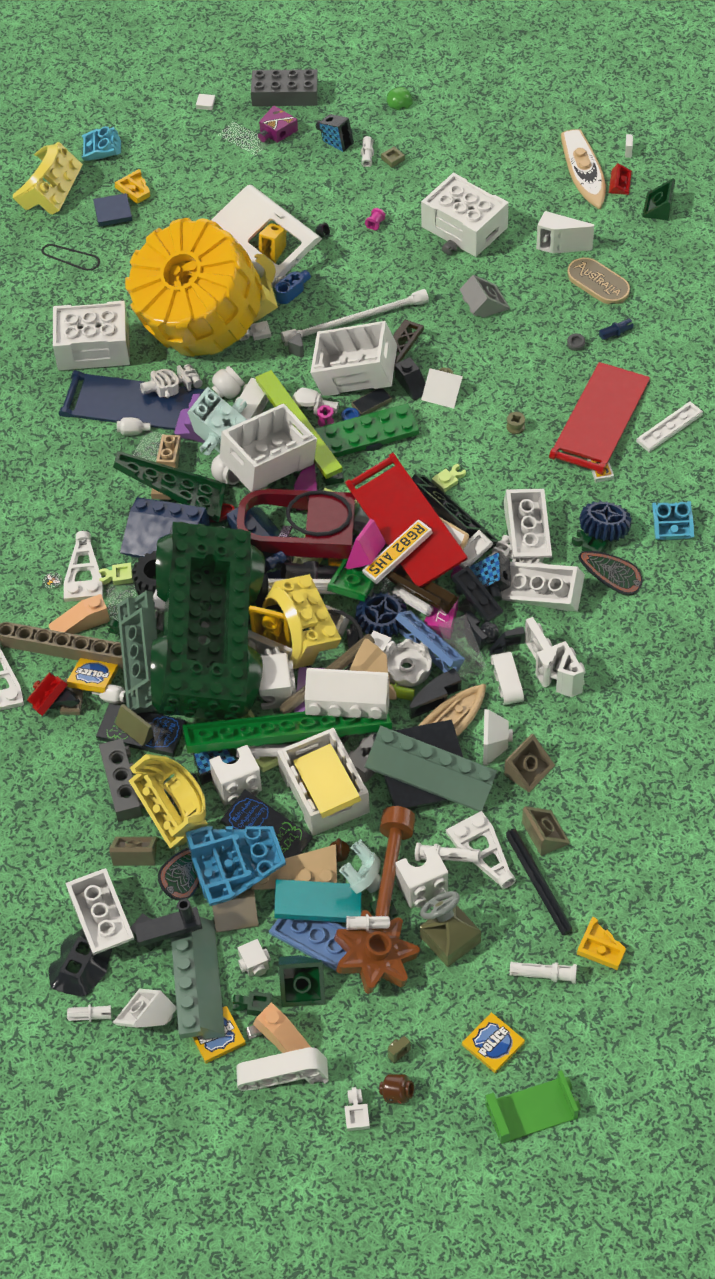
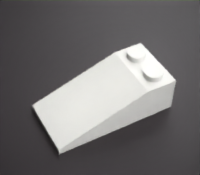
[504,489,552,558]
[501,562,585,612]
[66,868,134,955]

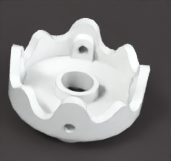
[384,639,432,687]

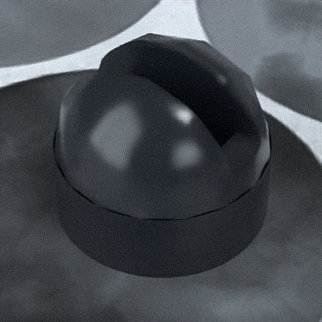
[315,223,330,238]

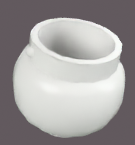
[212,366,245,399]
[211,454,240,485]

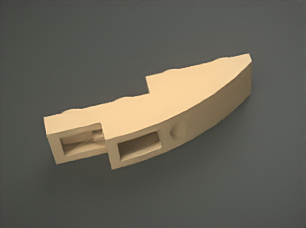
[151,434,181,500]

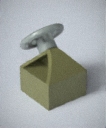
[420,891,481,967]

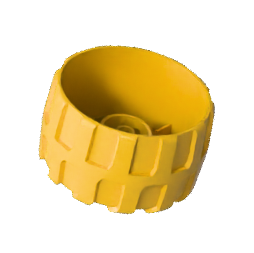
[125,218,262,357]

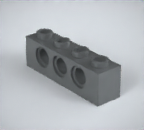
[99,738,145,822]

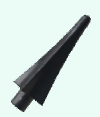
[346,624,360,666]

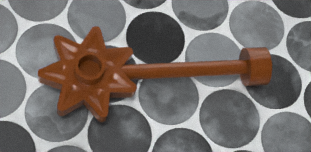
[334,806,420,994]

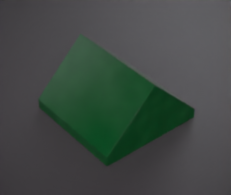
[642,178,675,221]

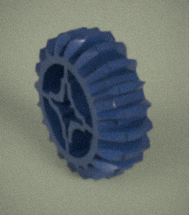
[579,500,632,542]
[355,591,407,638]

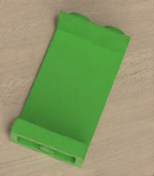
[485,1070,581,1144]

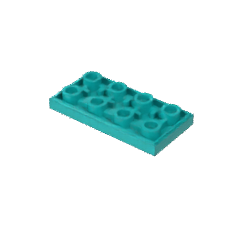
[274,879,361,922]

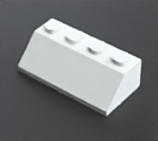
[305,668,390,720]

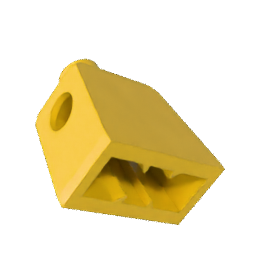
[259,223,287,263]

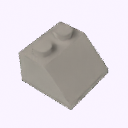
[459,275,510,318]

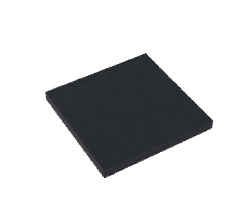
[373,719,464,810]

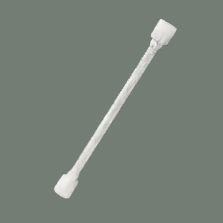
[281,289,429,346]

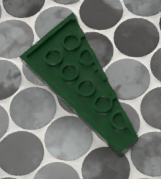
[113,451,226,523]

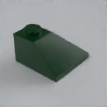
[279,955,326,1007]

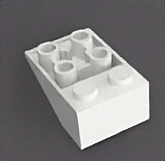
[536,211,594,253]

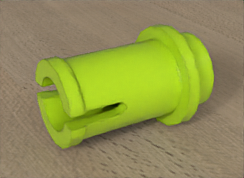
[391,683,415,701]

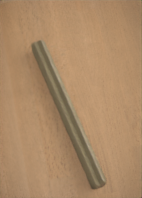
[279,634,375,714]

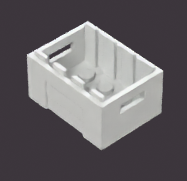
[421,172,509,257]
[53,301,130,371]
[310,321,397,396]
[219,403,317,492]
[277,728,370,836]

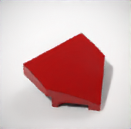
[27,672,68,716]

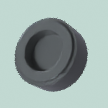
[567,333,585,351]

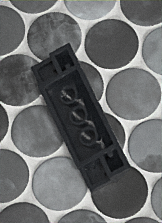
[412,474,499,555]

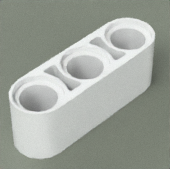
[491,652,524,705]

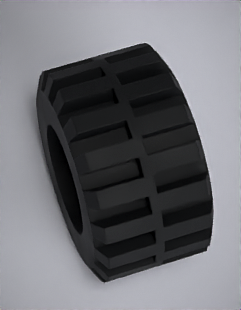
[132,551,156,595]

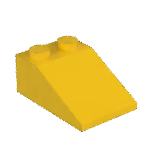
[249,605,292,648]

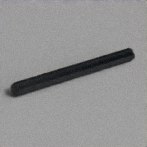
[506,828,572,936]

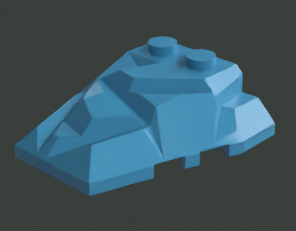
[185,826,286,906]

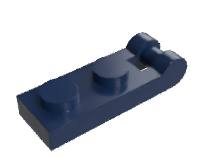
[265,551,287,572]

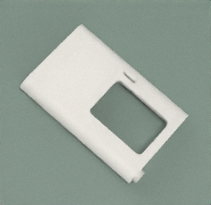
[212,185,322,288]

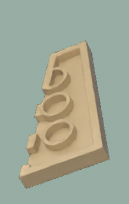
[252,844,337,890]

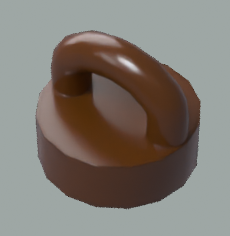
[330,838,350,862]

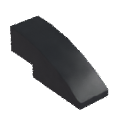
[409,668,462,719]

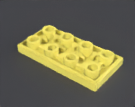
[293,743,361,818]

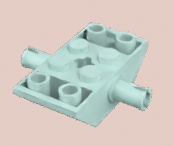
[188,387,247,455]

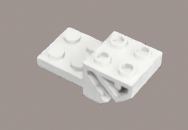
[525,617,586,697]

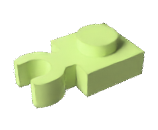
[432,464,466,493]
[99,563,133,585]

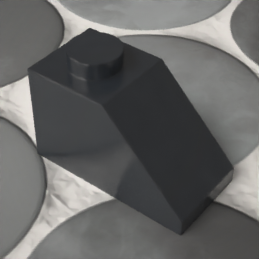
[395,357,426,401]

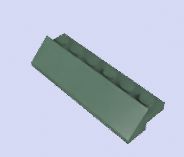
[117,591,158,714]
[364,726,497,812]
[171,917,225,1040]

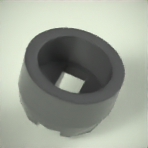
[442,240,457,255]

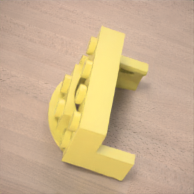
[13,142,83,214]
[262,574,341,669]
[129,754,208,849]

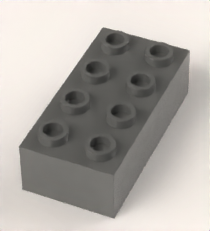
[251,69,318,106]

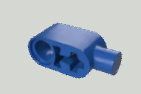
[275,270,311,304]

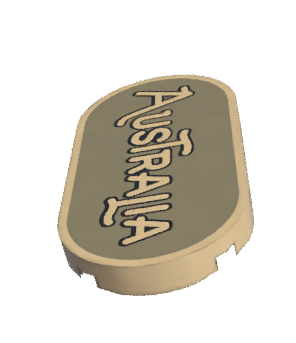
[567,258,630,304]

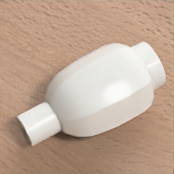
[117,418,150,436]
[92,684,126,704]

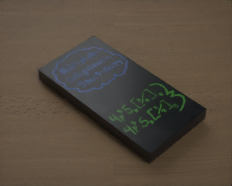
[96,703,186,757]
[220,789,313,858]

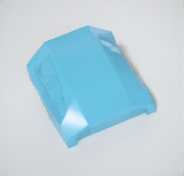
[82,126,121,161]
[652,501,694,540]

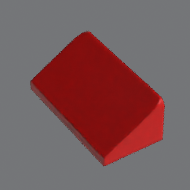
[609,163,632,195]

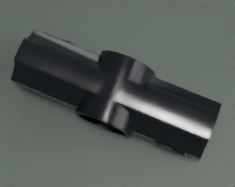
[281,561,339,579]

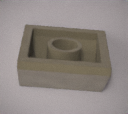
[504,734,555,792]
[522,806,570,856]
[109,836,157,866]
[212,888,259,933]

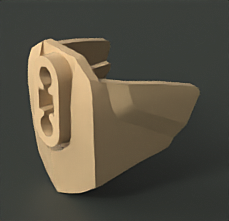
[350,639,397,700]

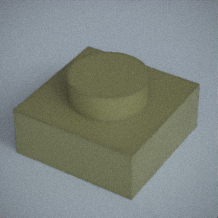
[381,147,405,168]
[388,1035,411,1063]

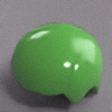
[386,87,413,110]

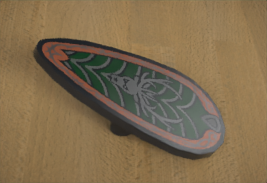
[578,551,642,595]
[158,847,200,901]

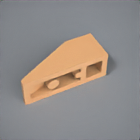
[49,594,110,634]
[253,1002,311,1053]

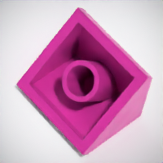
[345,519,386,569]

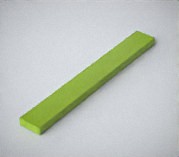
[255,370,343,479]

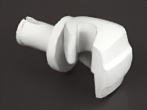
[292,388,339,415]

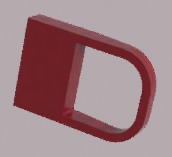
[237,489,355,559]

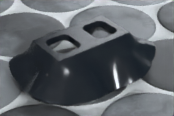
[48,929,112,996]

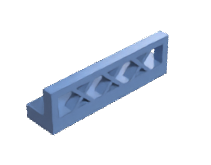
[395,611,465,673]

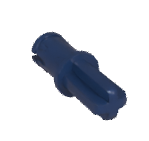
[599,318,634,340]

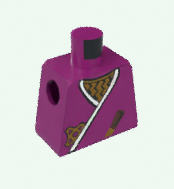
[258,105,298,143]

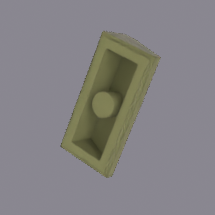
[115,704,154,746]

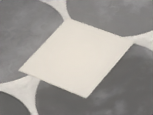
[421,368,463,408]

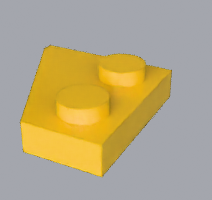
[115,169,150,204]
[577,917,626,970]

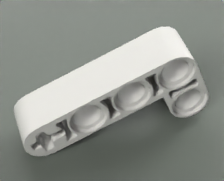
[236,1047,329,1091]

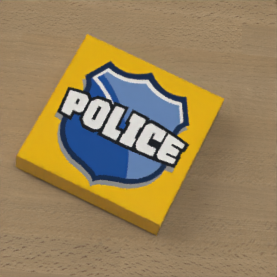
[67,658,118,693]
[192,1006,246,1064]
[462,1012,525,1073]

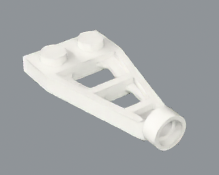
[64,531,103,602]
[0,647,24,711]
[446,811,516,889]

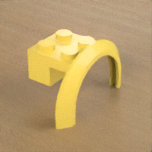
[252,254,278,324]

